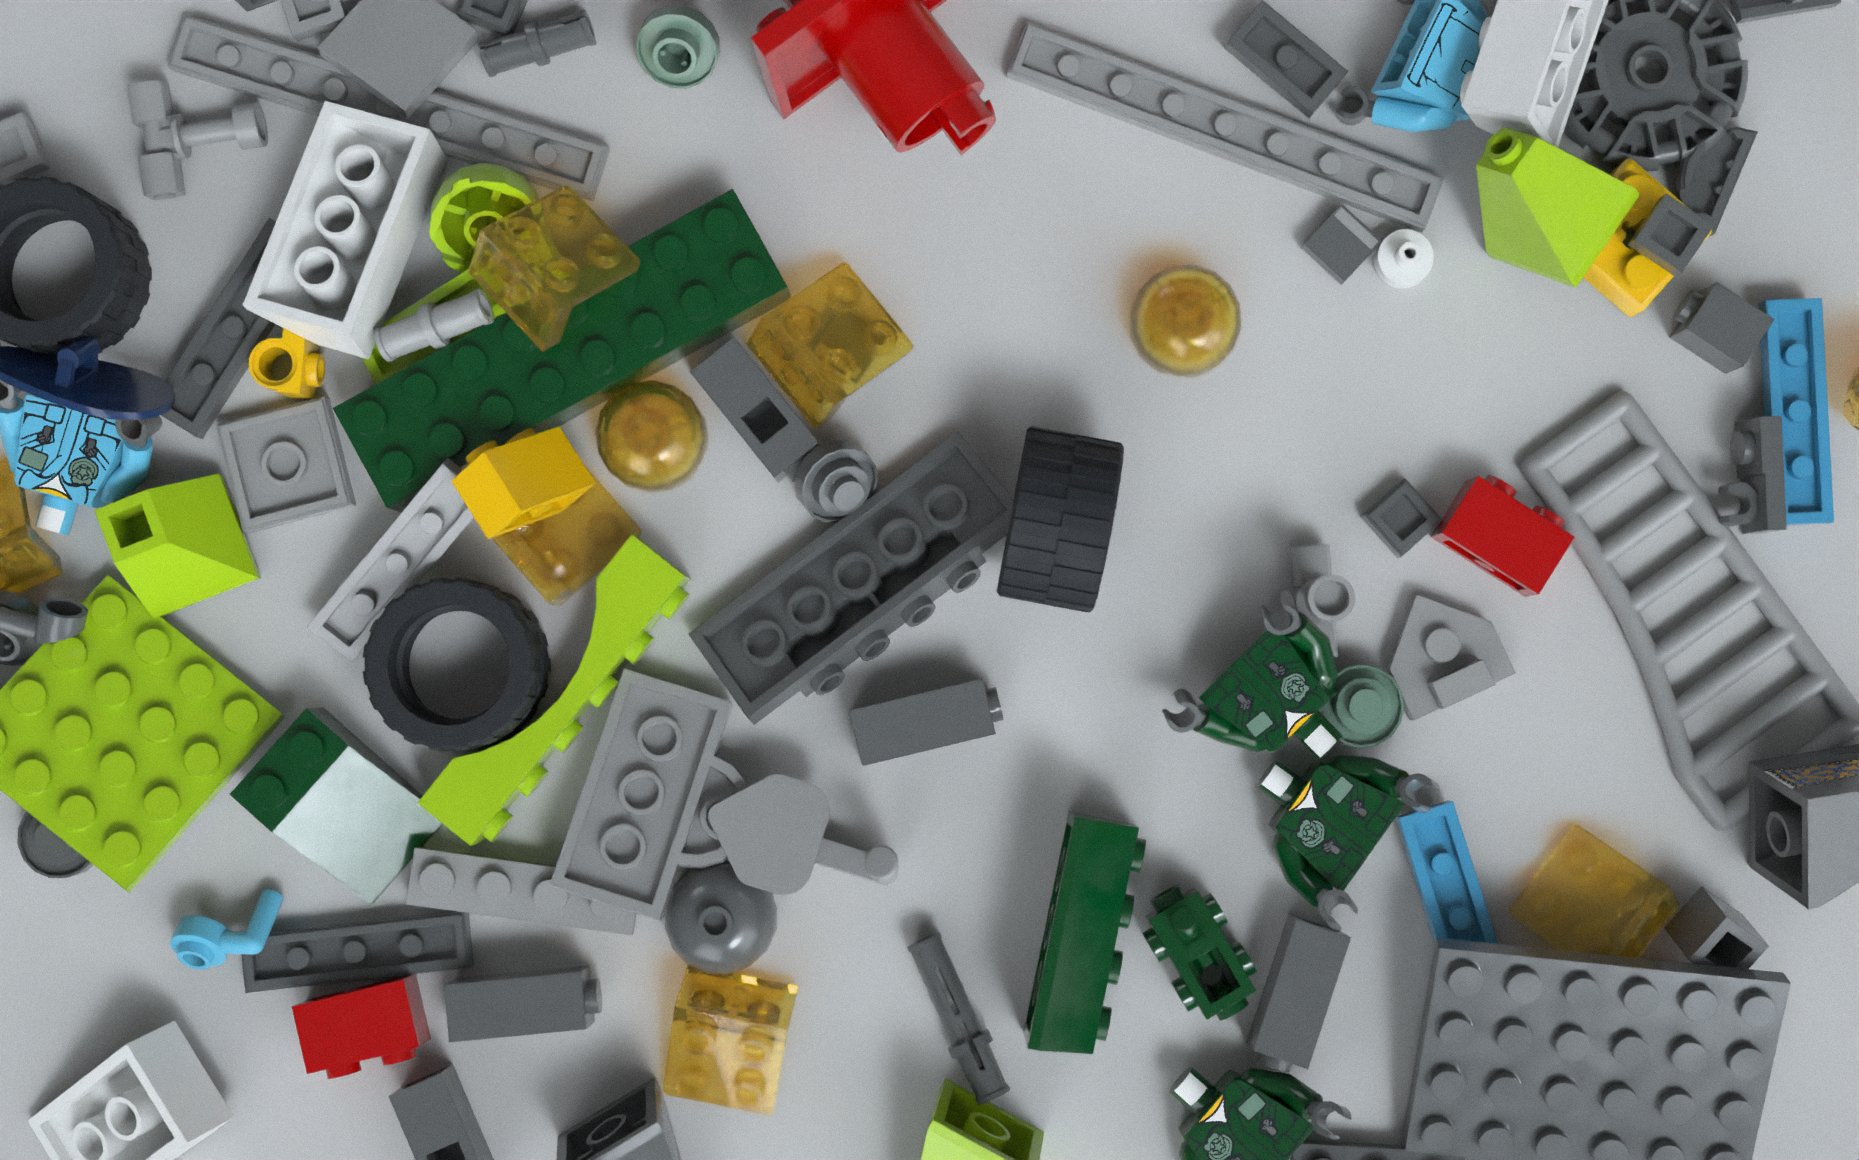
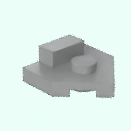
[1386,594,1516,720]

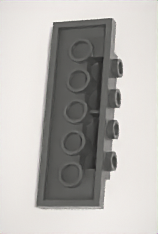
[688,431,1014,725]

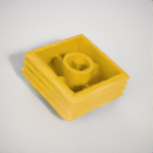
[1583,158,1712,317]

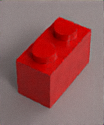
[1430,475,1575,597]
[292,974,431,1079]

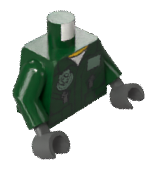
[1162,591,1343,759]
[1257,755,1440,930]
[1169,1067,1351,1160]

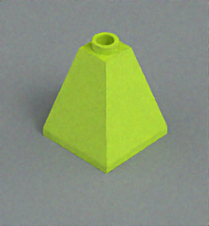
[1476,127,1640,288]
[921,1078,1044,1160]

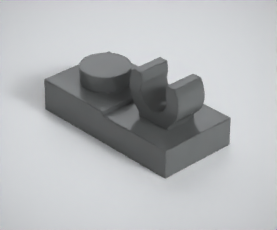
[1718,416,1787,534]

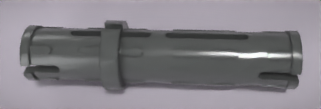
[907,932,1010,1105]

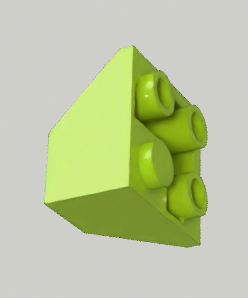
[94,473,261,618]

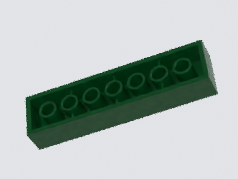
[333,189,792,513]

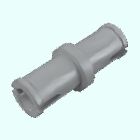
[374,289,494,362]

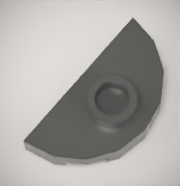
[1674,127,1758,237]

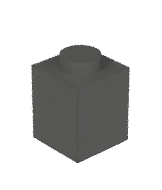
[1669,282,1774,374]
[1664,886,1769,969]

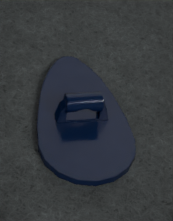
[0,336,175,420]

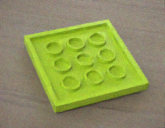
[0,575,285,893]

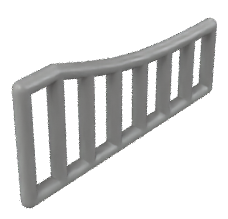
[1521,391,1859,831]

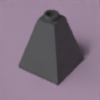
[557,1077,681,1160]

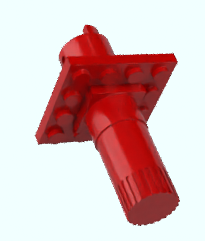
[750,0,996,155]

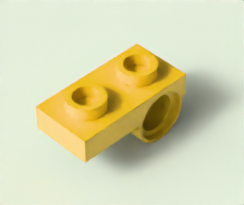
[249,328,325,400]

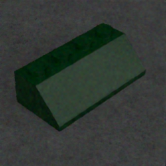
[1023,811,1146,1054]

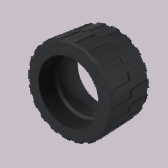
[0,176,152,354]
[997,426,1124,613]
[362,578,551,751]

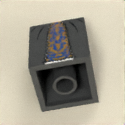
[1749,744,1859,909]

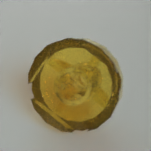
[1129,265,1241,378]
[595,380,709,493]

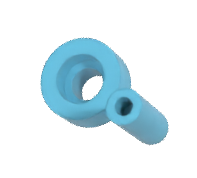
[170,889,284,970]

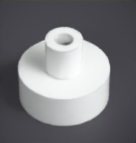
[1374,229,1434,288]

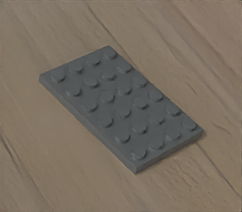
[1401,938,1791,1160]

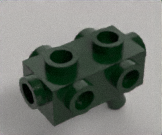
[1142,884,1257,1021]

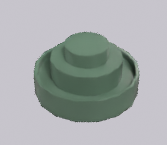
[636,5,720,89]
[1319,664,1404,748]

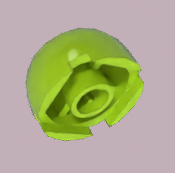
[429,162,545,273]

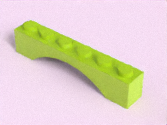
[417,534,691,846]

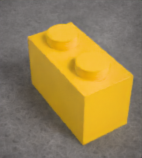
[451,427,595,540]

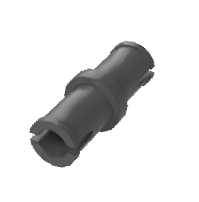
[478,9,596,77]

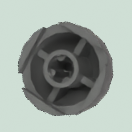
[665,861,777,974]

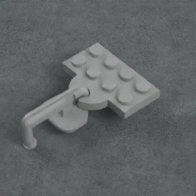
[550,669,899,921]

